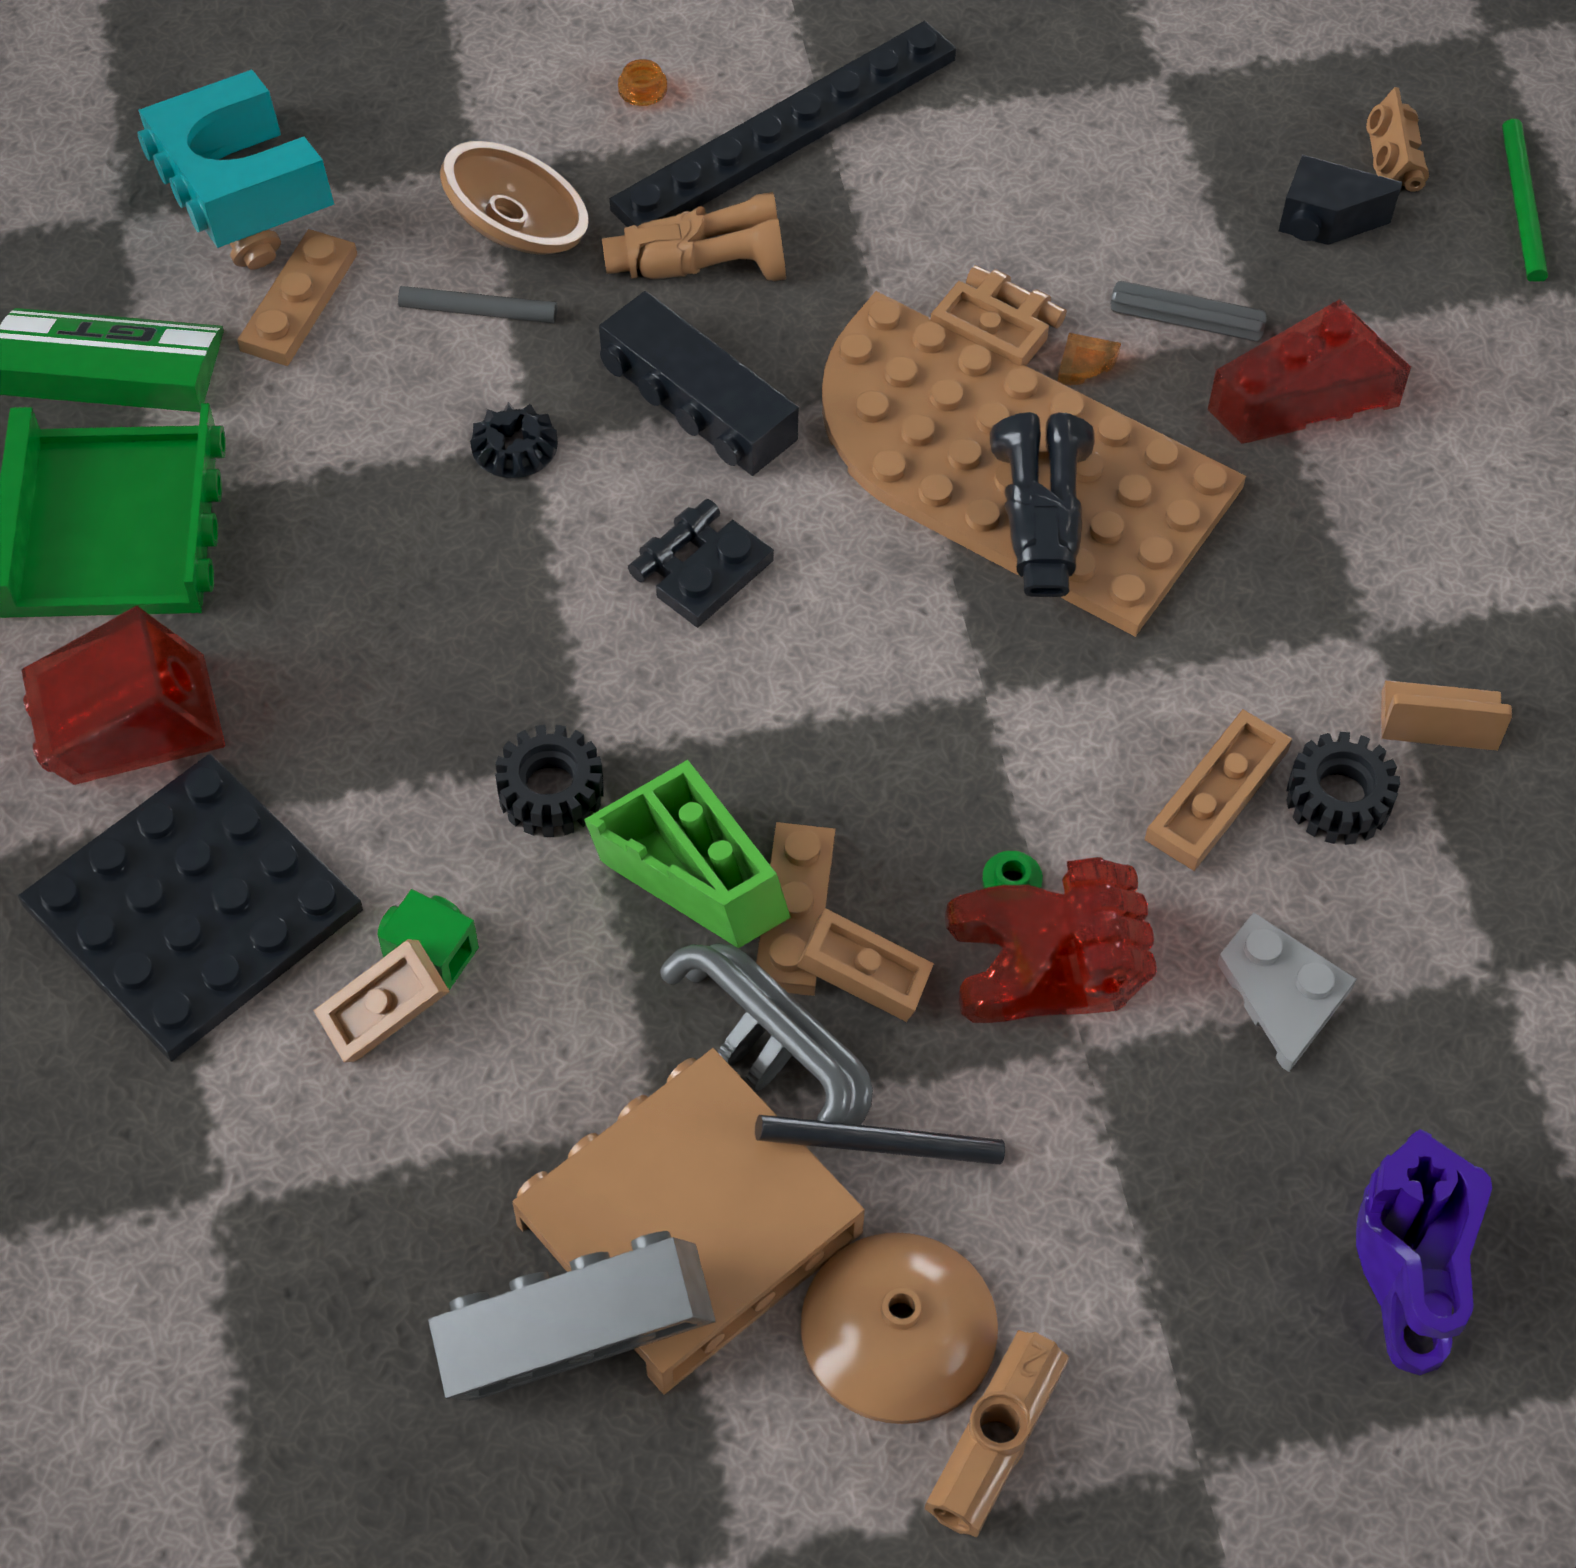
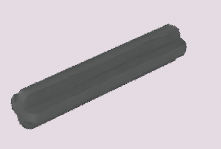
[1111,281,1267,341]

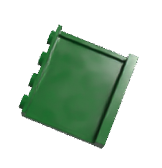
[0,403,226,618]

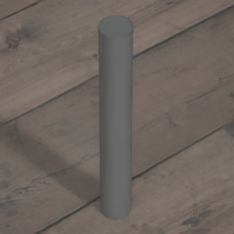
[398,286,558,323]

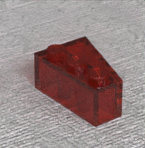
[1207,299,1411,444]

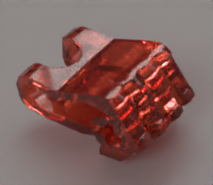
[945,857,1157,1023]

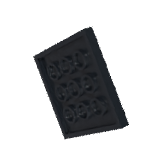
[18,753,363,1062]

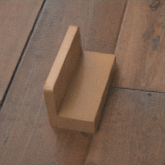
[1381,680,1512,751]

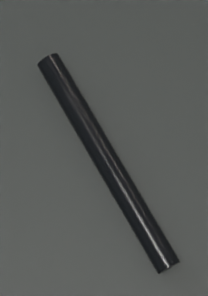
[755,1115,1005,1165]

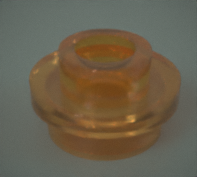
[618,59,668,106]

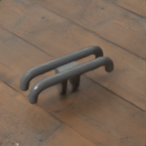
[660,943,873,1125]

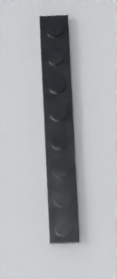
[609,20,956,227]

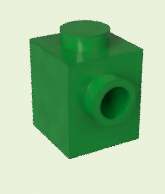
[377,889,479,995]

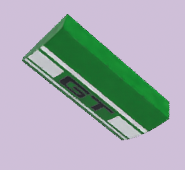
[0,308,224,412]

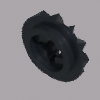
[470,402,558,478]

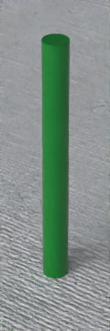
[1502,119,1548,282]

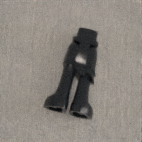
[990,412,1095,597]

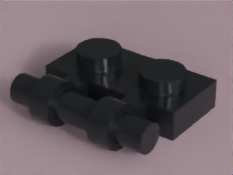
[628,499,774,628]

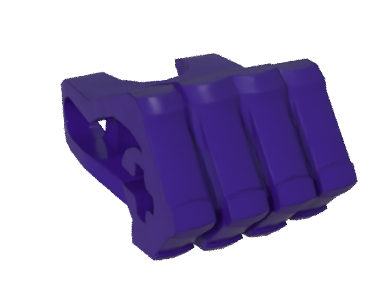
[1356,1129,1492,1376]

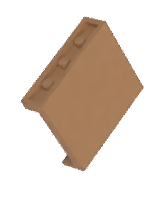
[512,1048,865,1395]

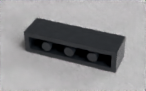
[599,291,799,476]

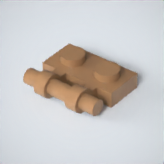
[930,265,1067,366]

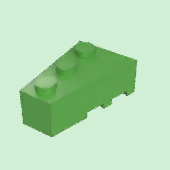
[584,760,791,948]

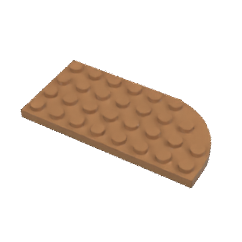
[822,291,1246,637]

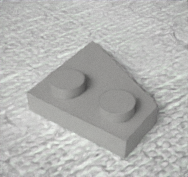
[1217,912,1357,1072]

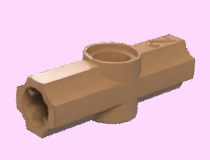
[925,1330,1069,1537]

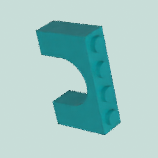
[137,70,335,248]

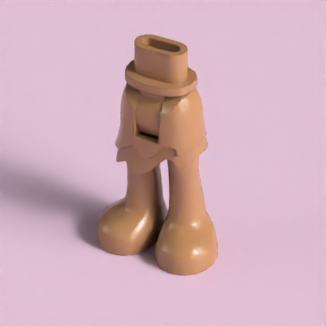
[602,192,786,281]

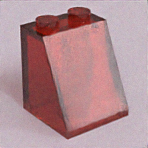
[21,606,226,785]

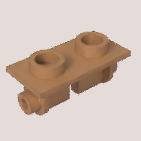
[1366,87,1429,192]

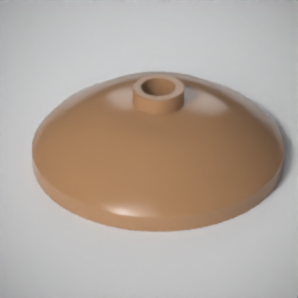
[440,141,588,255]
[801,1233,998,1424]

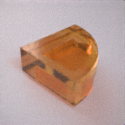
[1057,333,1121,385]

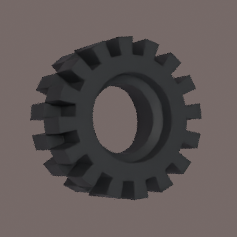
[495,724,604,837]
[1286,732,1400,845]

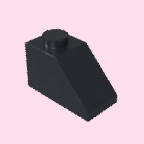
[1278,155,1402,245]

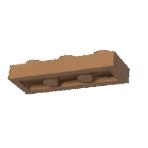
[237,229,357,366]
[1145,709,1292,871]
[756,822,835,996]

